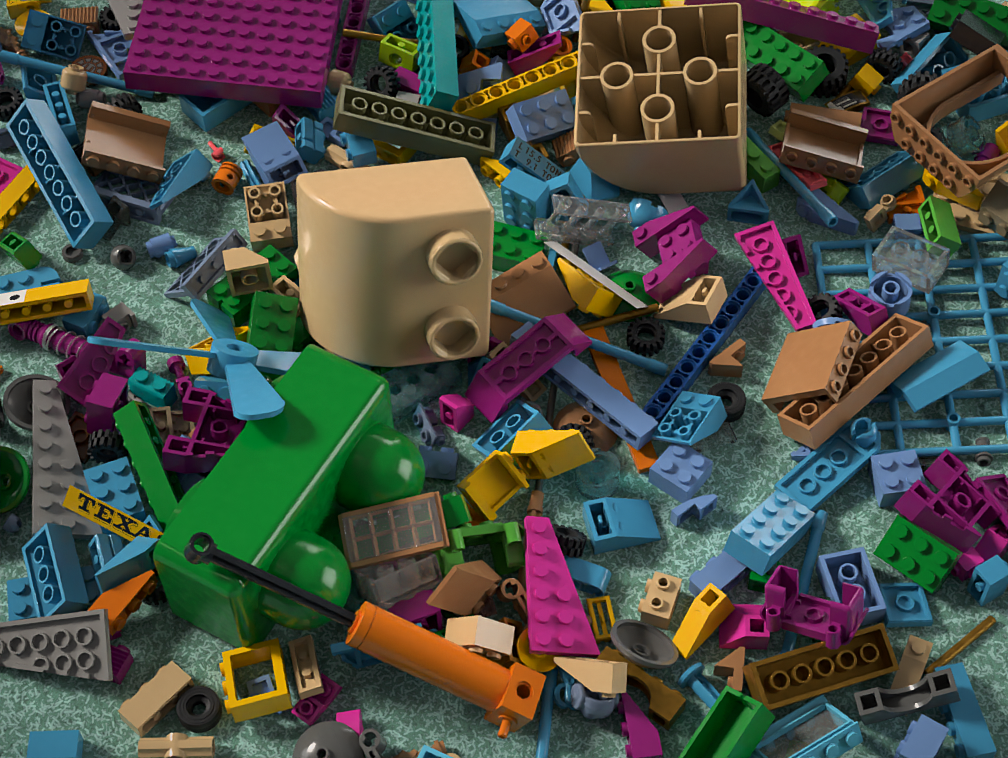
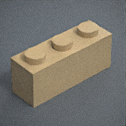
[118,661,194,738]

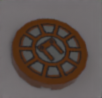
[72,55,108,87]

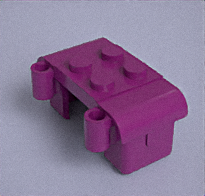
[760,565,869,649]

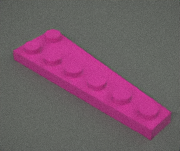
[734,220,816,332]

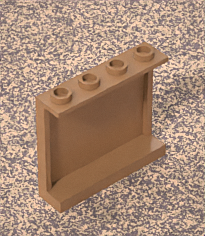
[779,108,868,184]
[761,320,862,413]

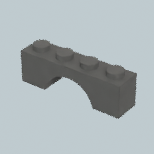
[854,668,961,726]

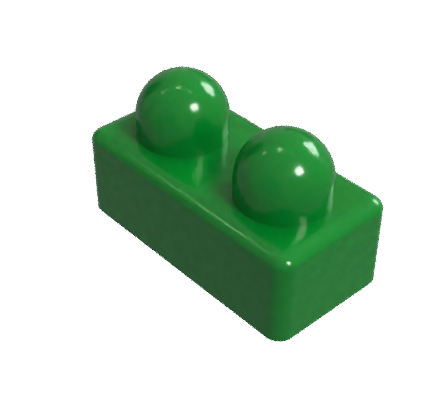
[153,344,425,648]

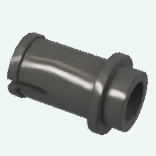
[975,437,993,466]

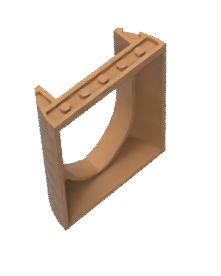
[890,43,1008,198]

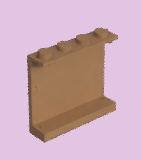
[81,101,171,184]

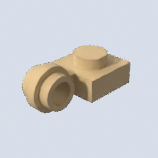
[863,194,897,232]

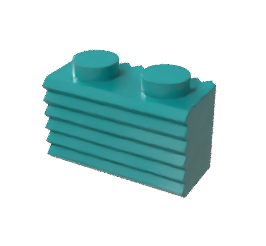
[128,367,178,408]

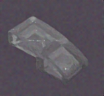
[690,422,737,453]

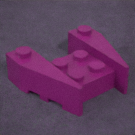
[632,205,717,304]
[162,386,247,474]
[894,449,1001,553]

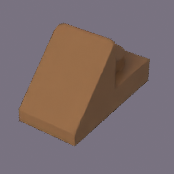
[708,338,746,378]
[713,646,745,693]

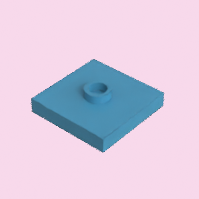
[878,583,934,628]

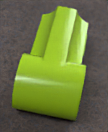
[819,174,850,205]

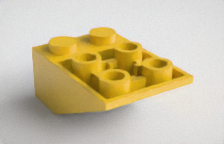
[511,429,595,479]

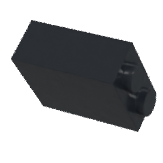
[949,9,1005,55]

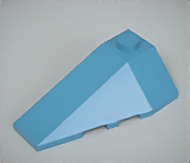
[149,148,213,210]

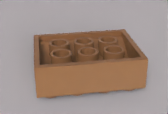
[490,250,576,346]

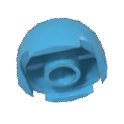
[626,198,669,231]

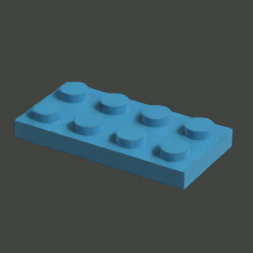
[7,565,101,621]

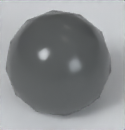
[110,244,136,270]

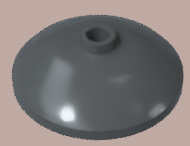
[3,374,71,431]
[610,619,679,670]
[292,721,365,758]

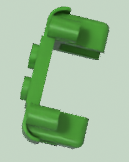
[424,520,526,583]

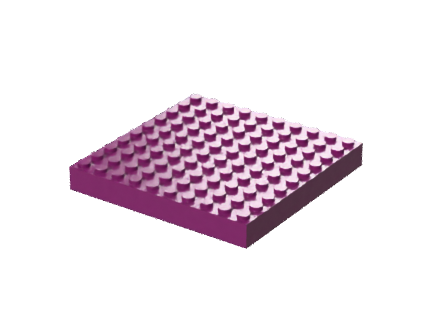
[123,0,343,108]

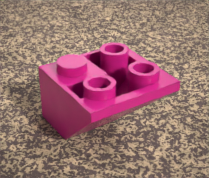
[719,604,770,650]

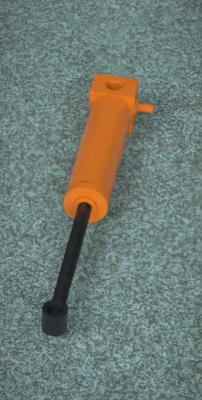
[183,532,546,739]

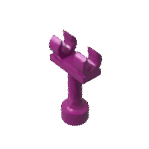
[167,355,193,401]

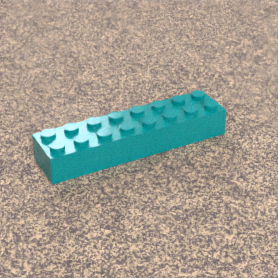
[415,0,459,111]

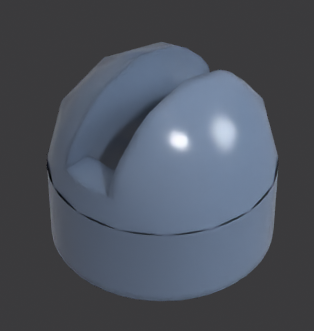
[2,513,22,533]

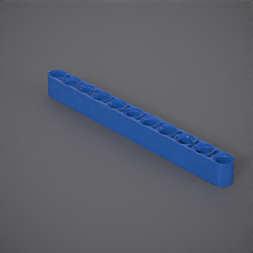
[643,266,766,426]

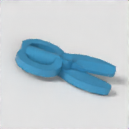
[553,666,576,711]

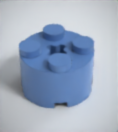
[868,271,913,318]

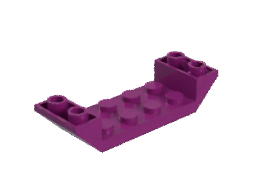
[464,313,592,424]

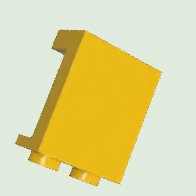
[456,450,530,521]

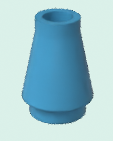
[164,246,197,268]

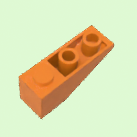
[87,570,158,636]

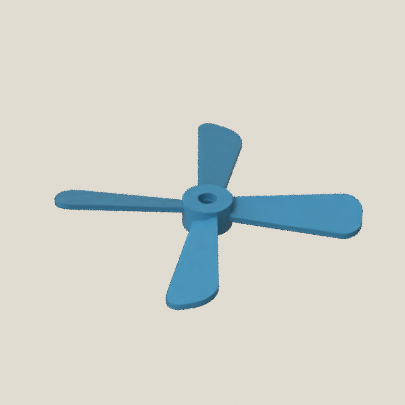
[87,299,370,420]

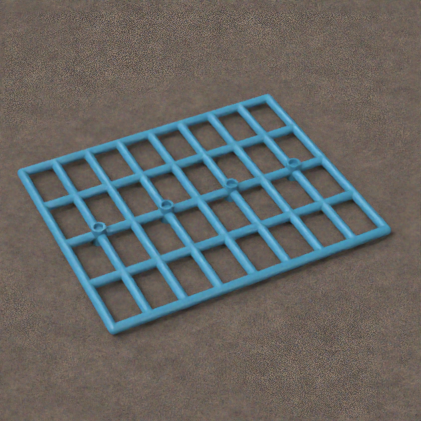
[811,233,1008,457]

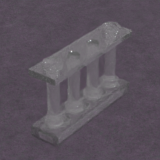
[533,194,632,248]

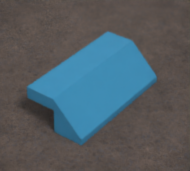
[889,340,990,413]

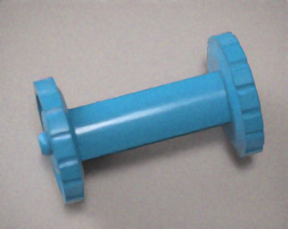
[677,662,720,709]

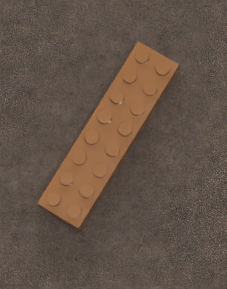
[777,313,934,450]

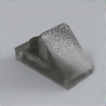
[102,195,131,241]

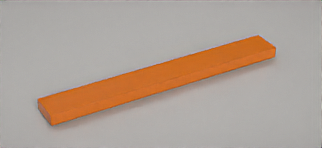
[583,326,658,474]

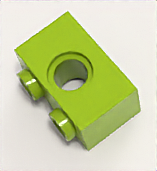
[378,33,420,72]

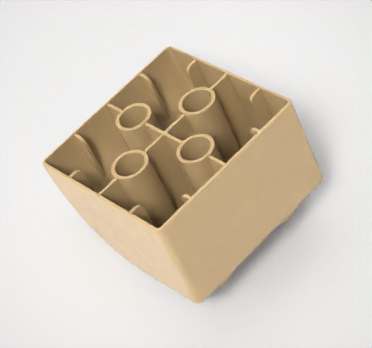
[574,3,747,194]
[296,157,495,367]

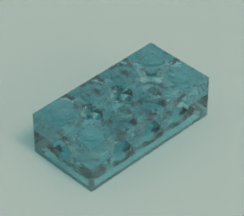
[382,360,463,426]

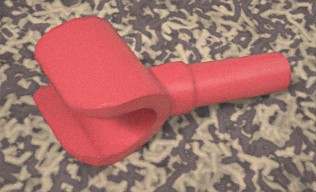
[901,52,913,71]
[208,141,225,163]

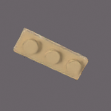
[288,634,324,700]

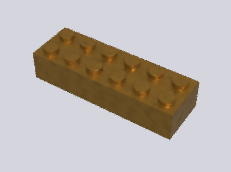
[742,623,900,711]

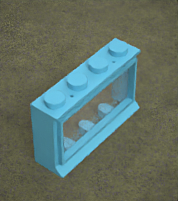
[749,694,863,758]

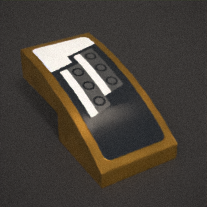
[824,89,871,112]

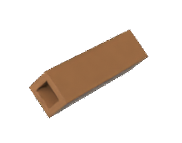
[784,102,862,127]

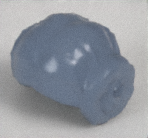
[571,683,619,719]

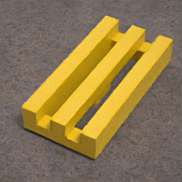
[586,595,615,643]

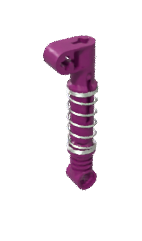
[7,319,146,379]

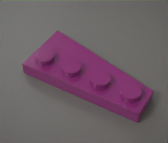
[56,316,126,407]

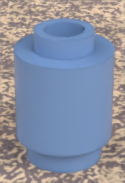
[145,233,178,258]

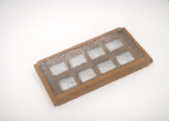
[338,491,450,570]

